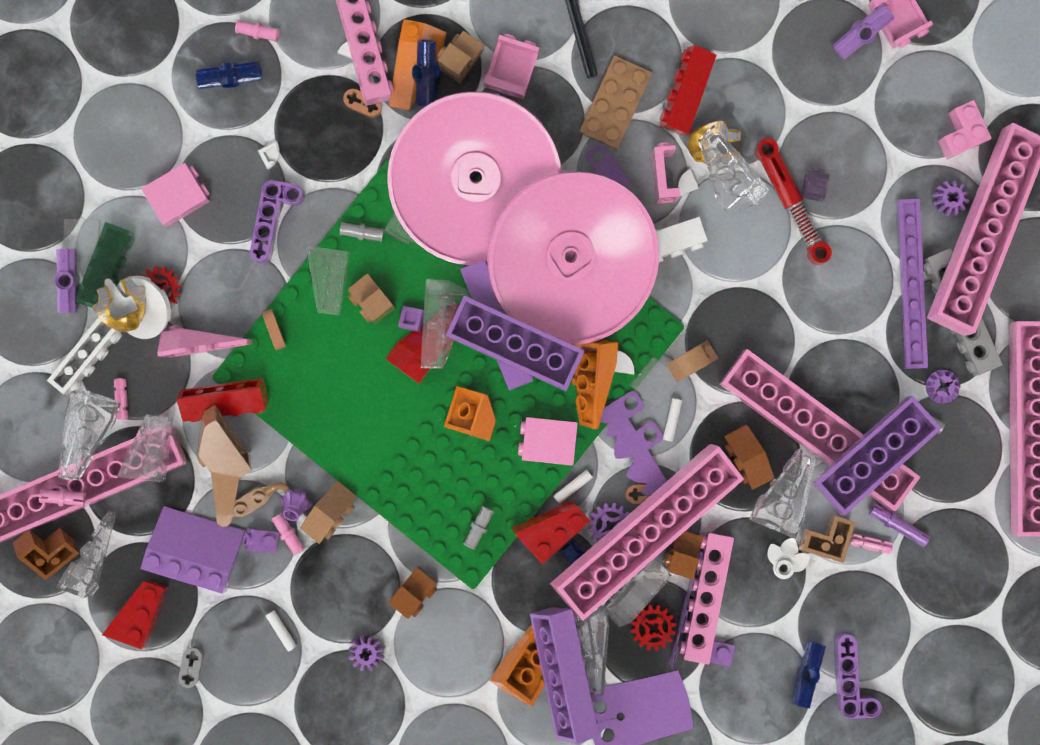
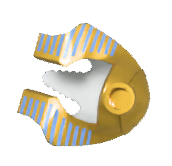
[687,121,741,169]
[93,276,145,332]

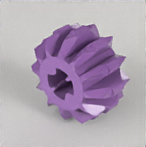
[932,180,969,217]
[349,635,385,671]

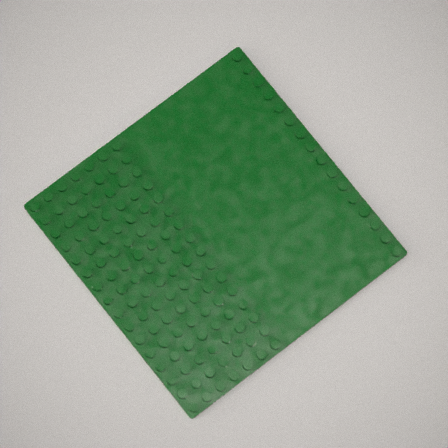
[212,157,684,589]

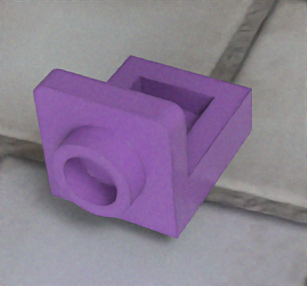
[243,528,279,553]

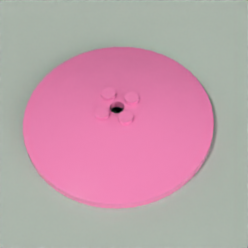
[388,92,562,265]
[488,171,659,345]

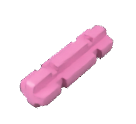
[114,378,128,420]
[850,533,893,554]

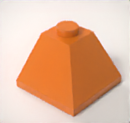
[444,386,496,441]

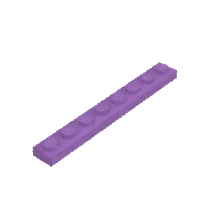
[897,199,928,369]

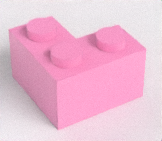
[938,100,992,160]

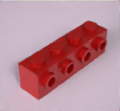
[660,45,717,136]
[176,378,269,422]

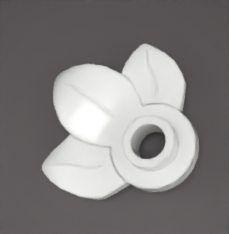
[767,538,810,579]

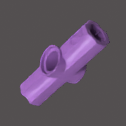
[832,3,895,60]
[54,249,79,313]

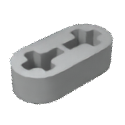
[179,647,204,688]

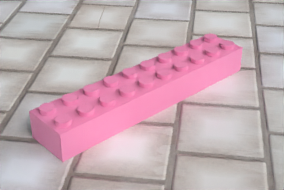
[927,123,1040,336]
[1009,321,1040,537]
[719,349,920,511]
[0,424,188,543]
[550,444,744,621]

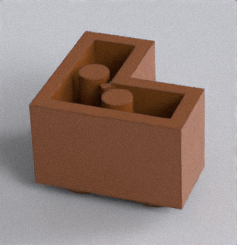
[724,425,774,490]
[12,528,79,580]
[662,531,703,580]
[388,566,437,619]

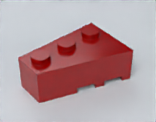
[511,500,590,564]
[102,579,169,650]

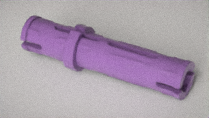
[868,503,930,547]

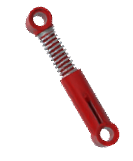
[755,138,832,265]

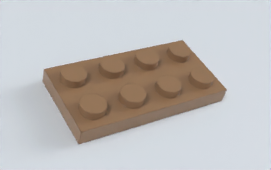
[579,55,652,150]

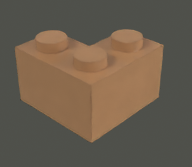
[437,31,484,84]
[347,274,395,324]
[300,481,357,544]
[798,515,856,563]

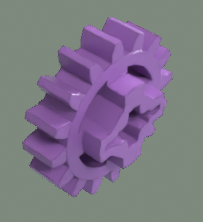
[587,503,630,542]

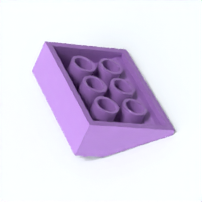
[140,506,246,594]

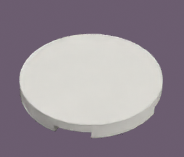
[116,276,171,339]

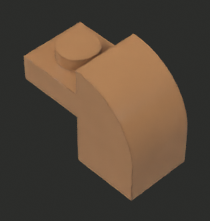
[666,340,718,382]

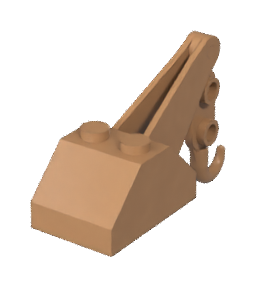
[197,405,290,527]

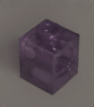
[801,168,830,202]

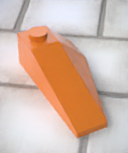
[389,19,446,111]
[572,339,618,429]
[489,624,544,706]

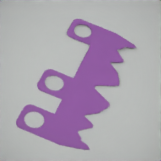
[600,391,668,495]

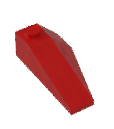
[386,303,459,384]

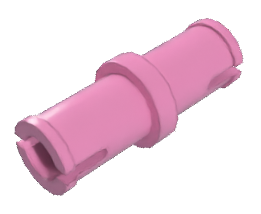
[235,20,280,42]
[39,489,86,506]
[271,513,305,556]

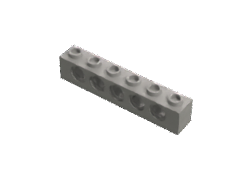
[923,248,1003,376]

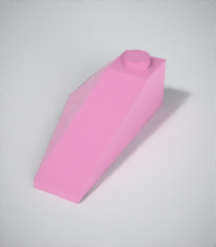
[157,325,253,358]

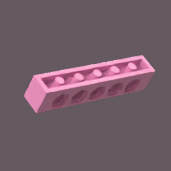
[336,0,393,106]
[679,532,734,665]

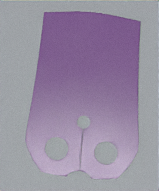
[590,670,693,745]

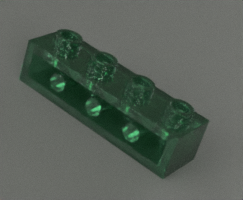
[74,222,135,308]

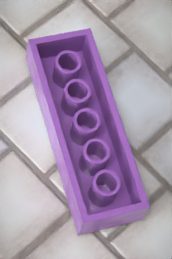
[460,260,533,391]
[446,296,584,392]
[811,396,942,516]
[530,607,599,744]

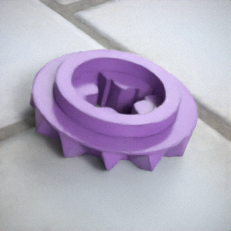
[926,370,961,404]

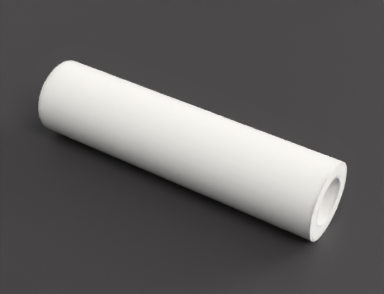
[663,398,682,442]
[554,470,593,504]
[266,610,297,652]

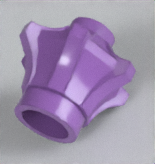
[280,489,313,521]

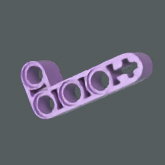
[250,180,305,264]
[834,632,882,719]

